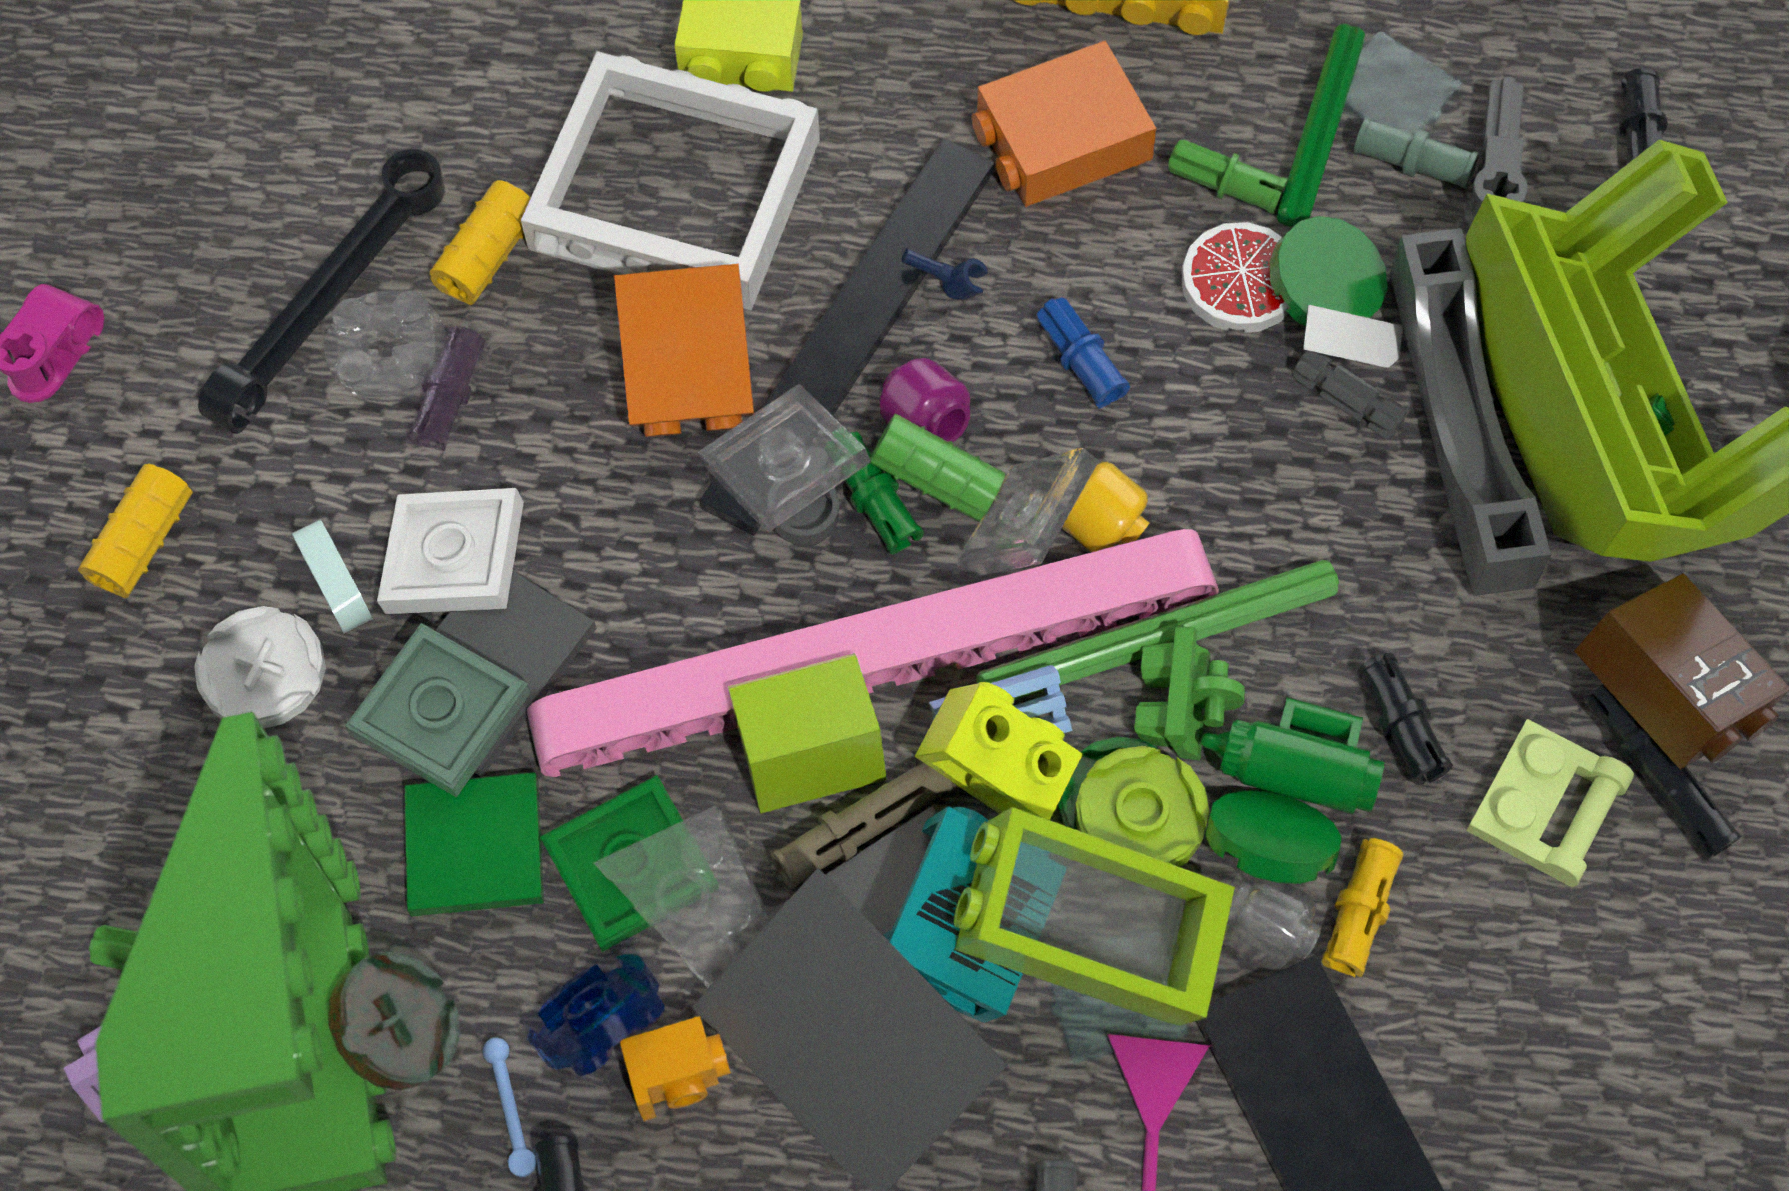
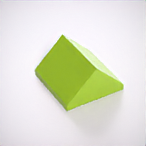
[728,653,887,814]

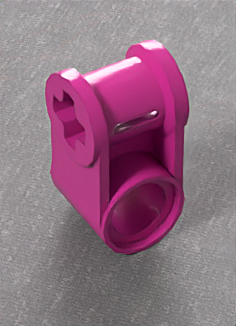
[0,284,104,403]

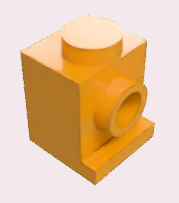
[619,1016,731,1121]

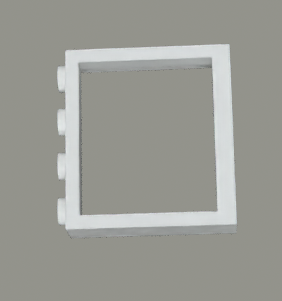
[521,52,820,310]

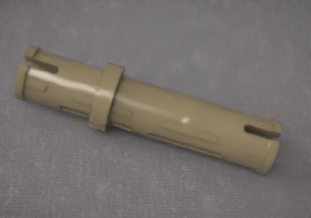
[770,762,959,889]

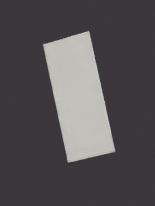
[1303,305,1403,368]

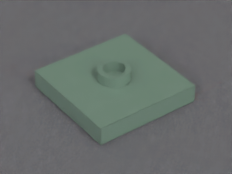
[345,623,531,797]

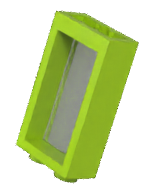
[954,807,1235,1026]

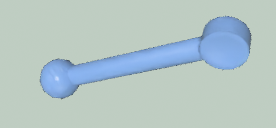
[482,1037,537,1177]

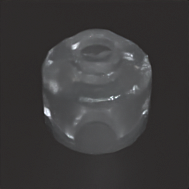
[1223,873,1321,970]

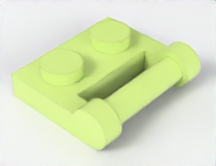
[1466,719,1634,887]

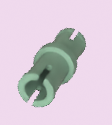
[1354,117,1480,189]

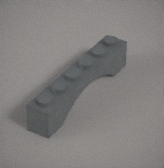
[1389,228,1551,596]

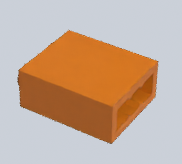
[972,40,1156,207]
[614,263,754,437]

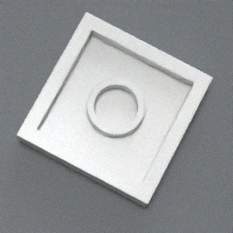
[377,488,524,614]

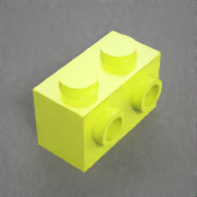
[675,0,803,92]
[915,682,1083,820]

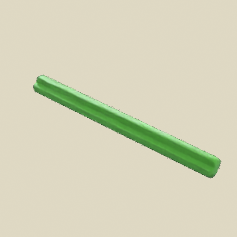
[976,560,1339,700]

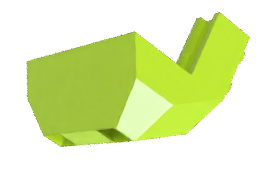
[1466,140,1789,562]

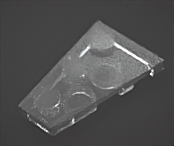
[594,806,770,989]

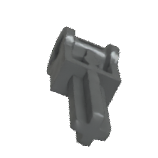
[1464,76,1528,228]

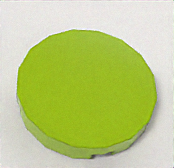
[1075,746,1210,867]

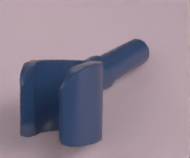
[901,248,988,300]

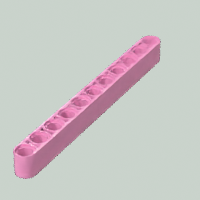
[526,529,1219,777]

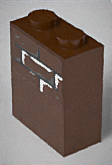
[1574,573,1789,770]

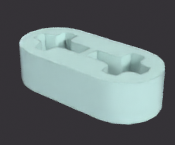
[292,519,373,633]

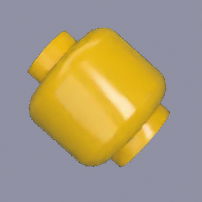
[1054,462,1149,553]

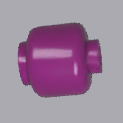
[879,358,970,442]

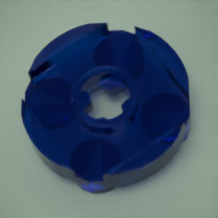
[527,954,665,1077]

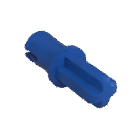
[1037,297,1130,409]

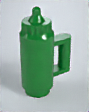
[1201,697,1385,815]

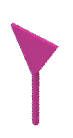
[1107,1034,1210,1191]

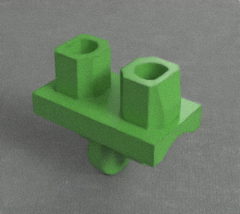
[1135,627,1245,760]

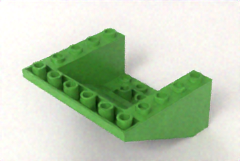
[95,712,396,1191]

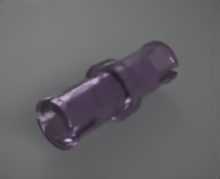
[407,326,486,451]

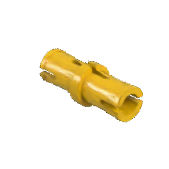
[1321,838,1404,977]

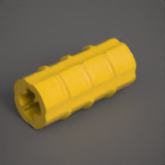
[430,180,531,305]
[78,464,193,598]

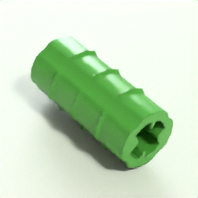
[868,413,1005,522]

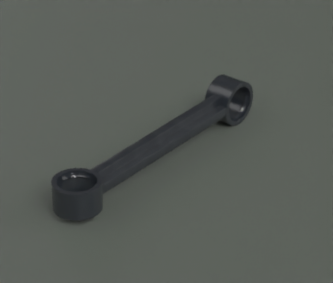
[198,149,445,434]

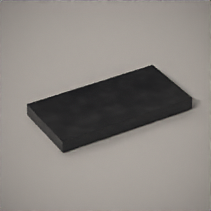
[1196,955,1444,1191]

